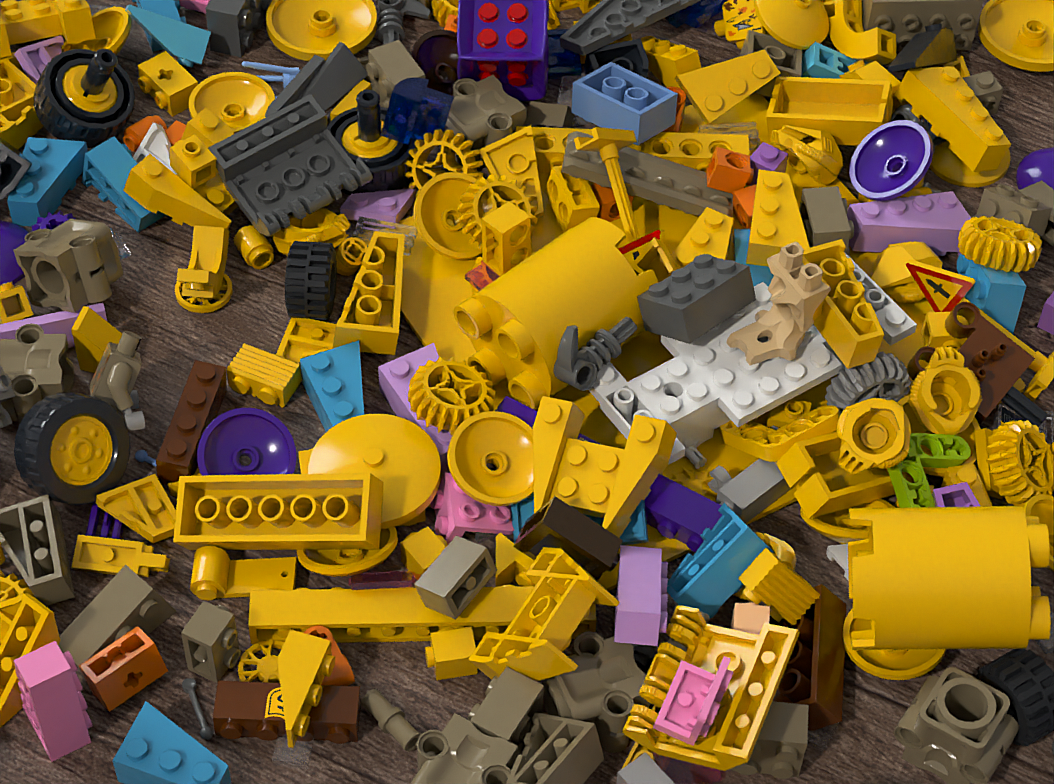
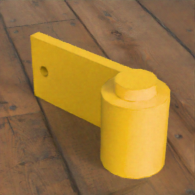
[190,546,298,601]

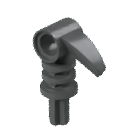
[377,0,430,45]
[554,317,637,391]

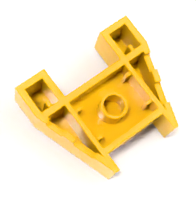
[0,0,96,58]
[0,52,43,150]
[123,107,238,230]
[533,396,677,538]
[468,547,619,681]

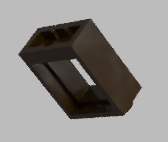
[513,496,623,581]

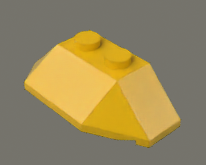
[0,593,61,728]

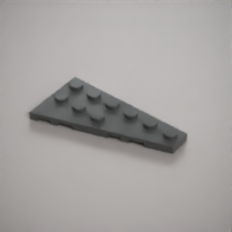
[560,0,701,56]

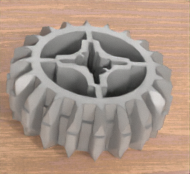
[825,351,911,414]

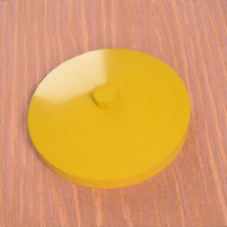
[266,0,377,61]
[978,0,1054,72]
[308,414,441,529]

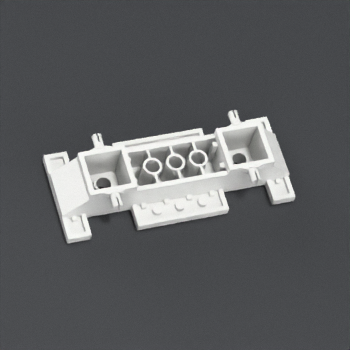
[588,253,917,469]

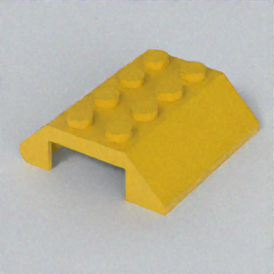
[622,605,799,771]

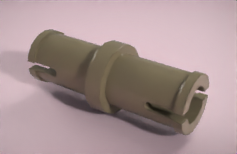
[361,689,422,752]

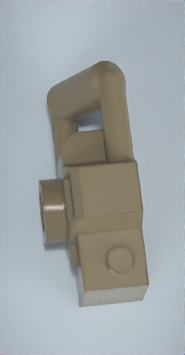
[523,101,574,128]

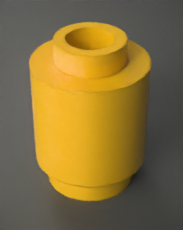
[234,225,274,269]

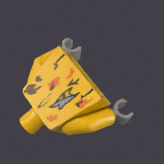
[714,0,771,50]

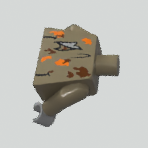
[89,331,145,431]

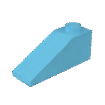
[125,4,211,68]
[801,42,858,79]

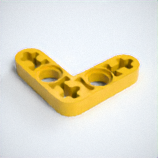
[720,405,840,462]

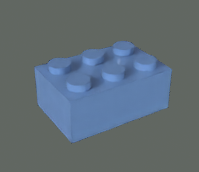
[571,62,678,146]

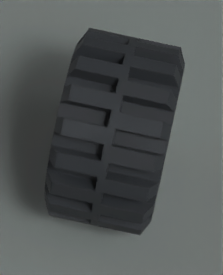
[285,241,337,320]
[976,649,1054,747]

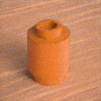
[123,115,167,153]

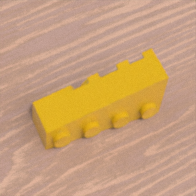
[895,66,1011,172]
[332,231,405,355]
[803,239,884,369]

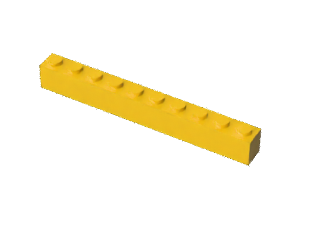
[248,585,596,644]

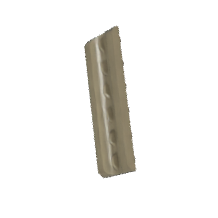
[561,131,733,218]

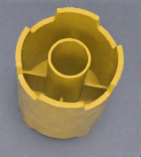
[453,217,658,410]
[848,506,1051,650]

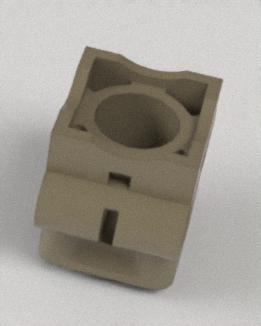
[433,75,526,169]
[13,219,123,313]
[0,323,75,425]
[542,631,651,753]
[894,667,1019,784]
[410,713,518,784]

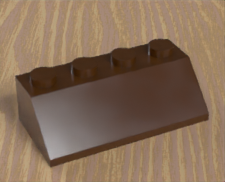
[769,584,847,731]

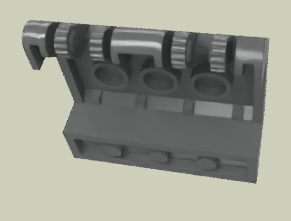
[208,94,373,237]

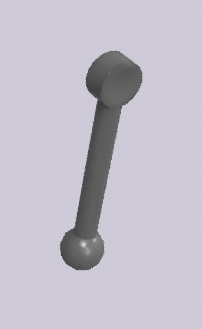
[182,678,214,740]

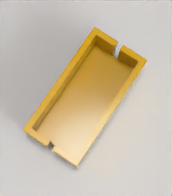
[766,76,893,146]
[776,432,914,519]

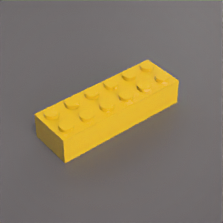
[173,473,384,550]

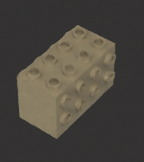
[862,0,983,52]

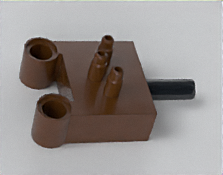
[907,302,1047,427]

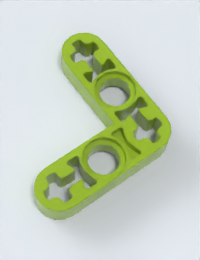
[887,433,971,508]

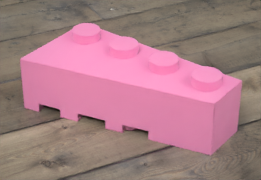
[14,641,93,762]

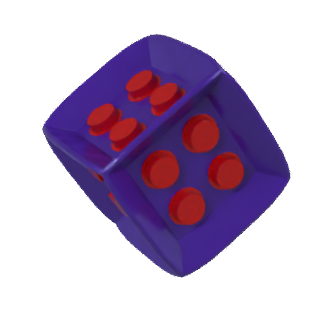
[457,0,549,101]

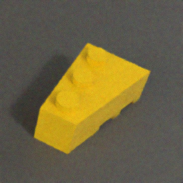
[674,49,781,125]

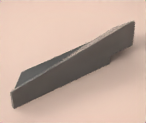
[265,42,367,117]

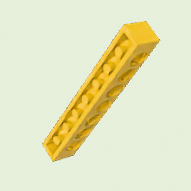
[516,126,750,173]

